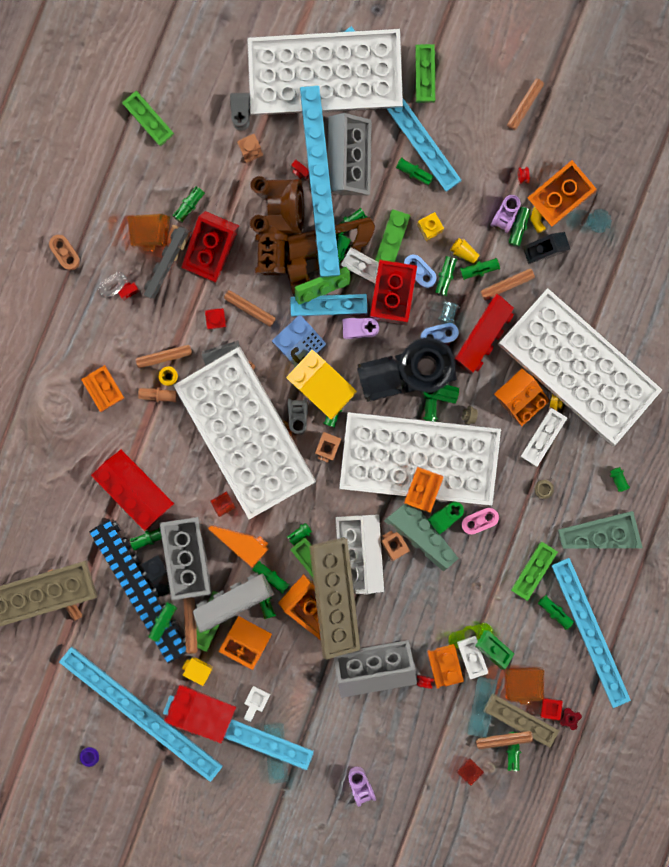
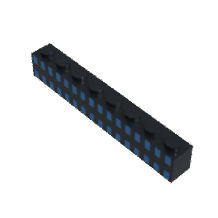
[89,519,186,664]

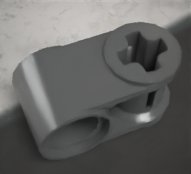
[230,93,250,131]
[288,398,308,435]

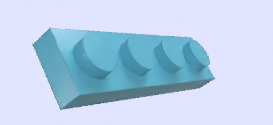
[290,294,367,317]

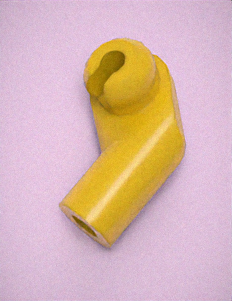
[530,207,546,233]

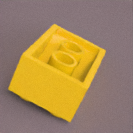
[286,350,357,420]

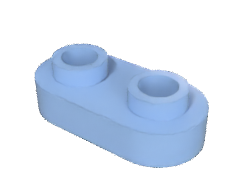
[404,255,436,288]
[420,323,459,343]

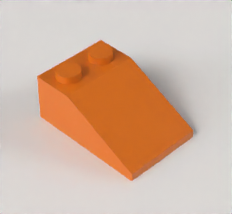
[527,160,597,227]
[208,525,269,567]
[278,574,321,640]

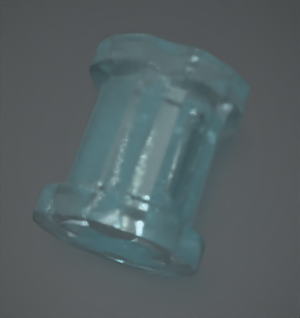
[438,301,459,324]

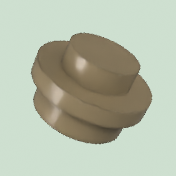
[462,406,478,425]
[534,480,554,499]

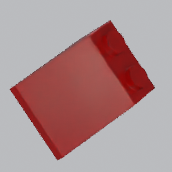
[181,211,240,282]
[370,260,417,326]
[164,685,236,744]

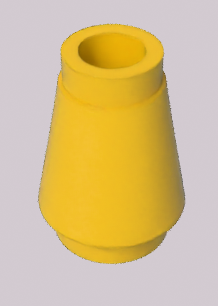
[450,238,479,264]
[159,367,178,386]

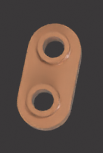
[49,235,80,270]

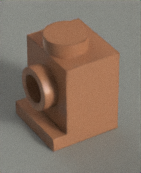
[237,134,263,163]
[315,432,341,463]
[381,531,410,562]

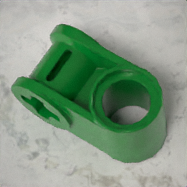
[427,501,464,535]

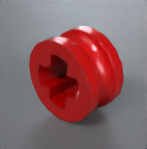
[518,167,530,185]
[416,675,434,689]

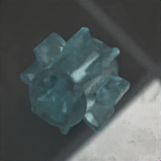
[588,209,612,233]

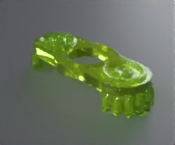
[448,622,493,649]

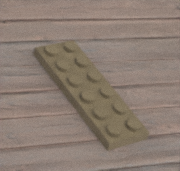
[310,537,360,659]
[0,560,97,626]

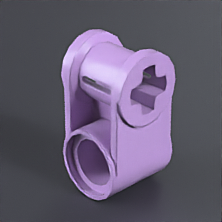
[490,195,521,234]
[343,318,379,339]
[348,767,376,807]

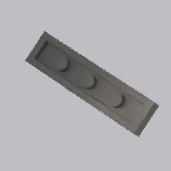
[144,227,190,298]

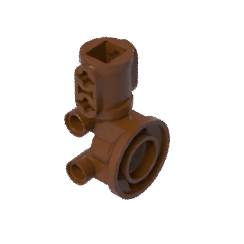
[250,176,305,276]

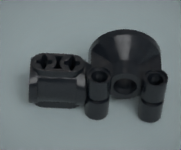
[357,337,458,402]

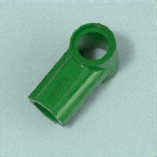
[420,385,460,404]

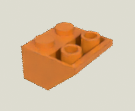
[494,369,550,426]
[219,616,272,670]

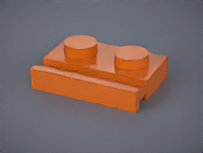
[81,365,125,412]
[404,467,444,513]
[427,644,464,689]

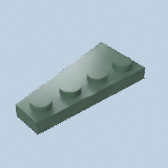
[384,503,459,571]
[558,511,643,549]

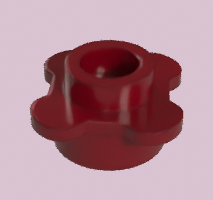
[559,708,582,730]

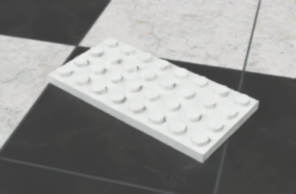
[248,29,403,115]
[498,288,662,446]
[173,347,316,519]
[339,412,501,505]

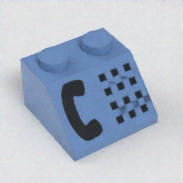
[272,315,326,367]

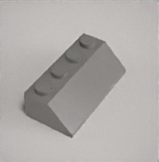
[328,113,371,195]
[160,517,212,600]
[193,573,274,632]
[334,640,417,698]

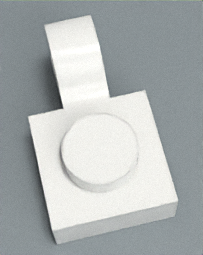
[244,686,270,722]

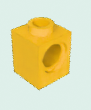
[417,212,444,241]
[182,656,213,686]

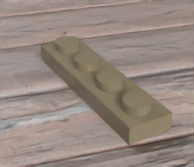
[483,694,559,748]

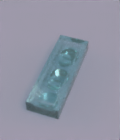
[467,676,497,738]
[264,723,289,784]

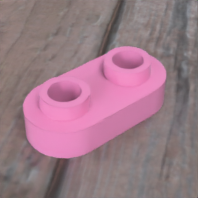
[461,508,499,534]

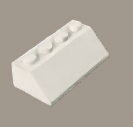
[336,515,384,594]

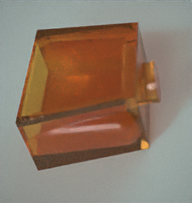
[127,214,170,251]
[504,668,544,705]

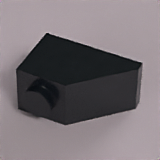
[523,232,571,264]
[141,554,170,597]

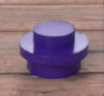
[80,747,99,767]

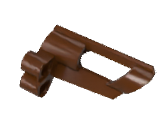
[285,217,375,297]

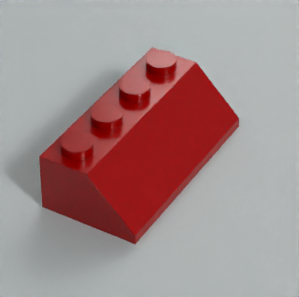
[454,293,514,374]
[91,449,174,531]

